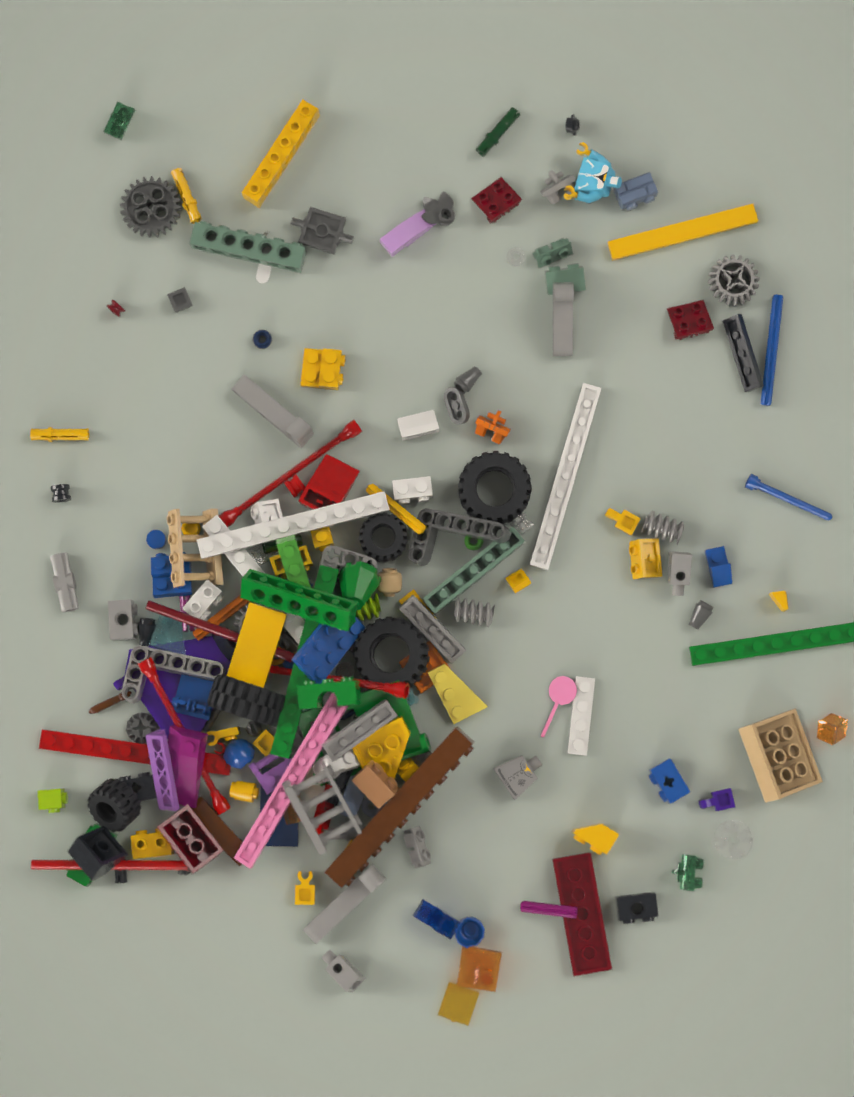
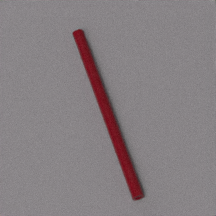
[145,600,295,662]

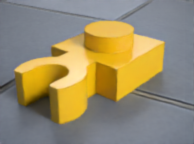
[295,871,315,905]

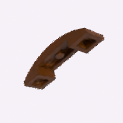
[190,796,244,866]

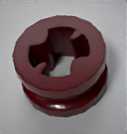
[106,299,125,318]

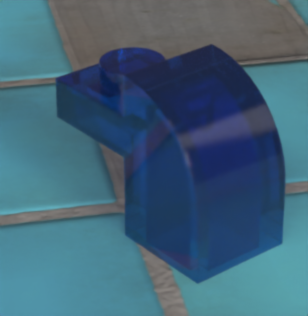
[413,899,461,940]

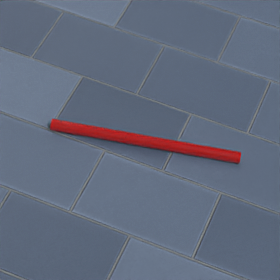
[31,860,189,870]

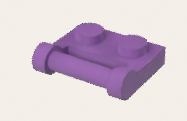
[249,754,292,795]

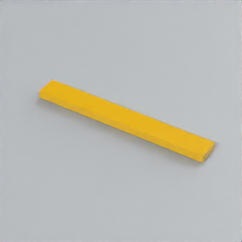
[607,203,758,261]

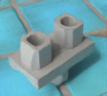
[540,170,576,204]

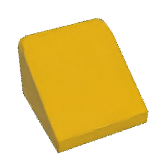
[769,591,788,612]

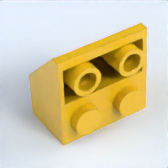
[572,823,619,856]

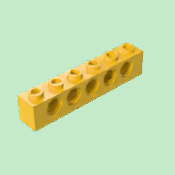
[242,99,320,208]

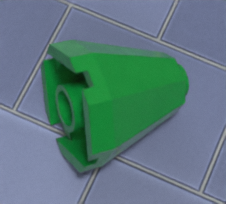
[339,561,381,610]

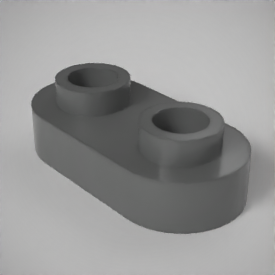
[444,387,470,424]

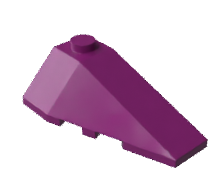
[168,725,208,808]

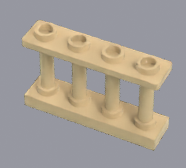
[167,509,223,588]

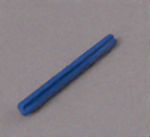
[761,294,783,406]

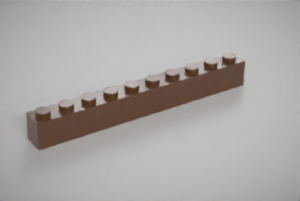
[325,726,474,888]

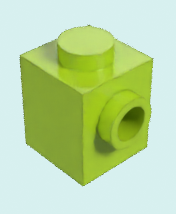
[37,788,68,813]

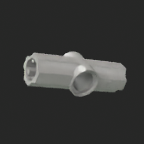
[51,553,79,612]

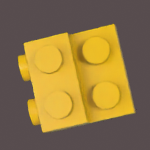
[301,348,345,390]

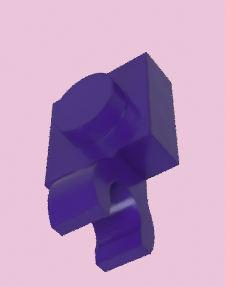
[698,788,735,811]

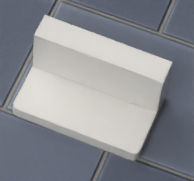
[398,410,439,441]

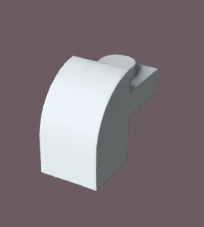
[312,749,360,784]

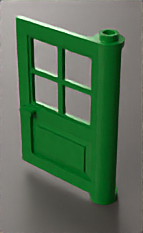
[299,680,431,787]

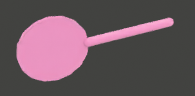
[541,676,577,737]

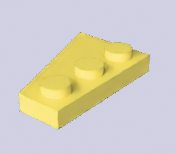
[428,663,488,724]

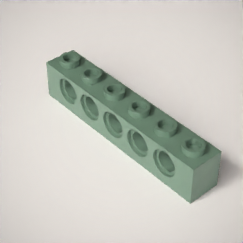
[190,221,306,273]
[423,526,525,615]

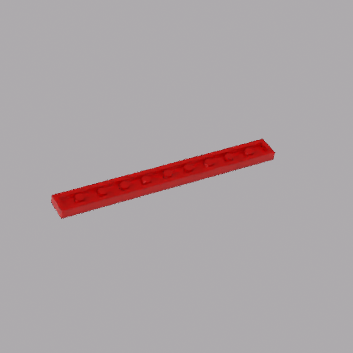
[39,729,231,776]

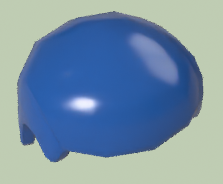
[223,738,255,769]
[455,917,485,948]

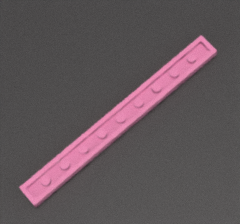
[234,692,348,869]

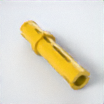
[171,168,202,224]
[30,427,89,442]

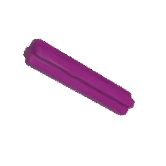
[520,901,578,918]

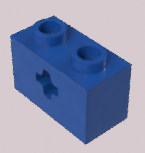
[648,758,690,804]

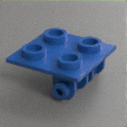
[172,674,213,720]

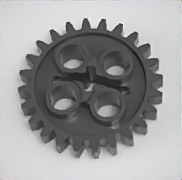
[120,176,182,238]

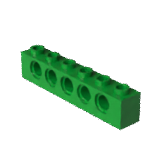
[240,569,357,631]

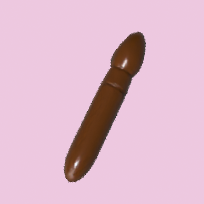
[88,691,132,714]

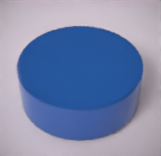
[146,530,166,549]

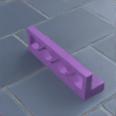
[146,729,180,811]

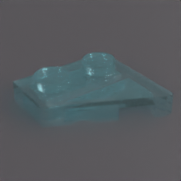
[149,615,186,655]

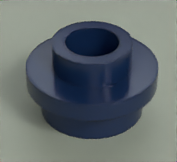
[253,330,272,349]

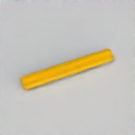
[366,484,426,534]

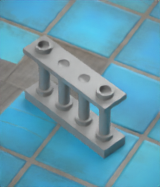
[282,761,362,855]

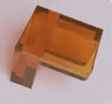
[817,713,848,745]

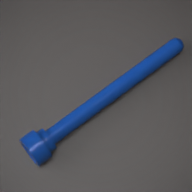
[745,474,832,520]

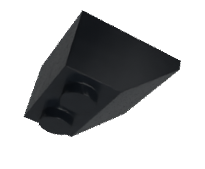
[67,826,128,881]

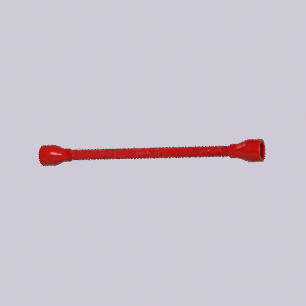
[218,420,362,527]
[138,657,231,815]
[269,665,410,699]

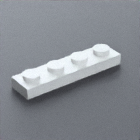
[567,676,595,756]

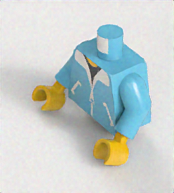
[564,142,622,203]

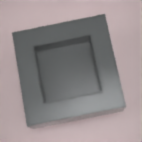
[167,287,193,313]

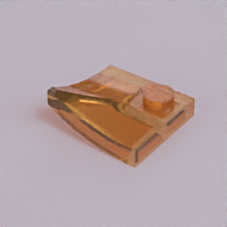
[456,946,502,992]

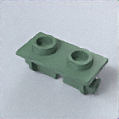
[532,238,573,268]

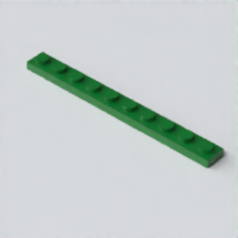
[270,565,339,759]
[689,622,854,666]

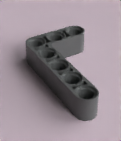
[408,508,511,566]

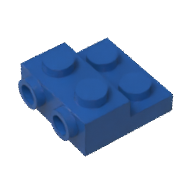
[151,552,192,598]

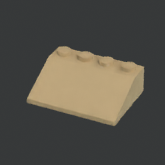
[738,708,823,803]

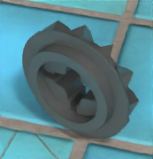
[126,713,157,744]

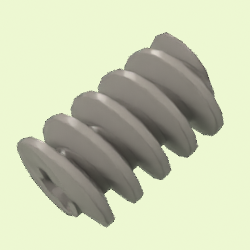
[641,510,684,545]
[454,597,495,627]

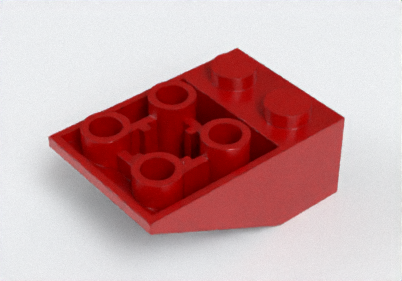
[298,454,360,510]

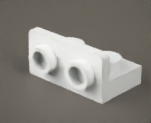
[250,499,283,524]

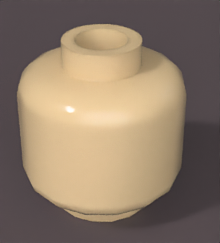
[377,568,402,597]

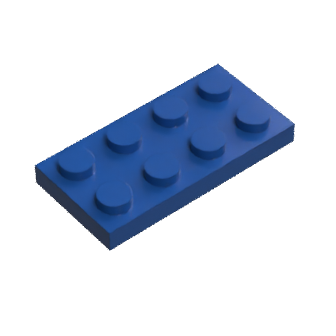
[291,618,365,684]

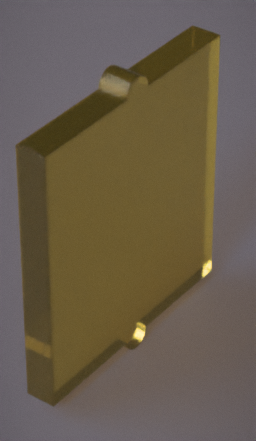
[438,982,479,1026]

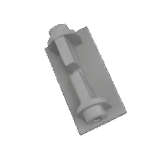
[403,826,431,868]

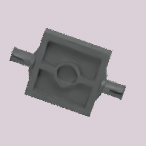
[291,207,354,255]

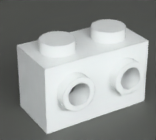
[392,476,433,504]

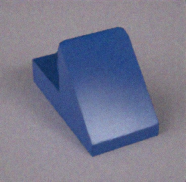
[705,546,732,588]

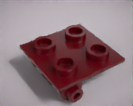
[471,177,522,224]
[667,300,714,340]

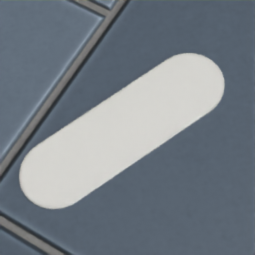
[256,246,272,283]

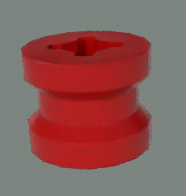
[284,474,305,498]

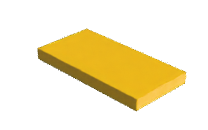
[227,602,287,688]

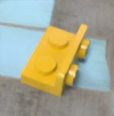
[629,538,662,579]

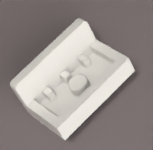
[183,580,224,620]

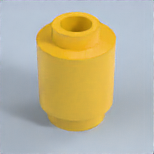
[229,781,259,803]

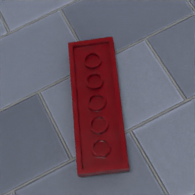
[552,852,612,976]

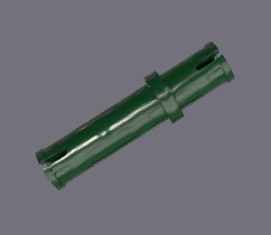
[475,107,520,157]

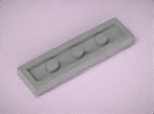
[399,595,466,663]
[321,699,397,762]

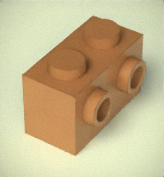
[351,760,399,809]

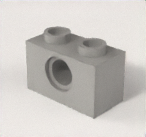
[108,599,139,641]

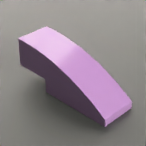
[380,209,436,257]

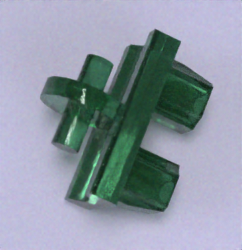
[104,102,136,140]
[671,854,704,891]

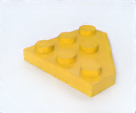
[352,716,410,779]

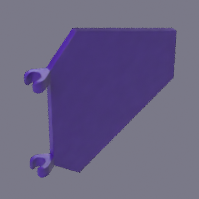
[113,636,231,739]

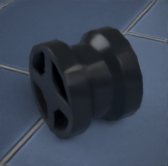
[50,484,71,503]

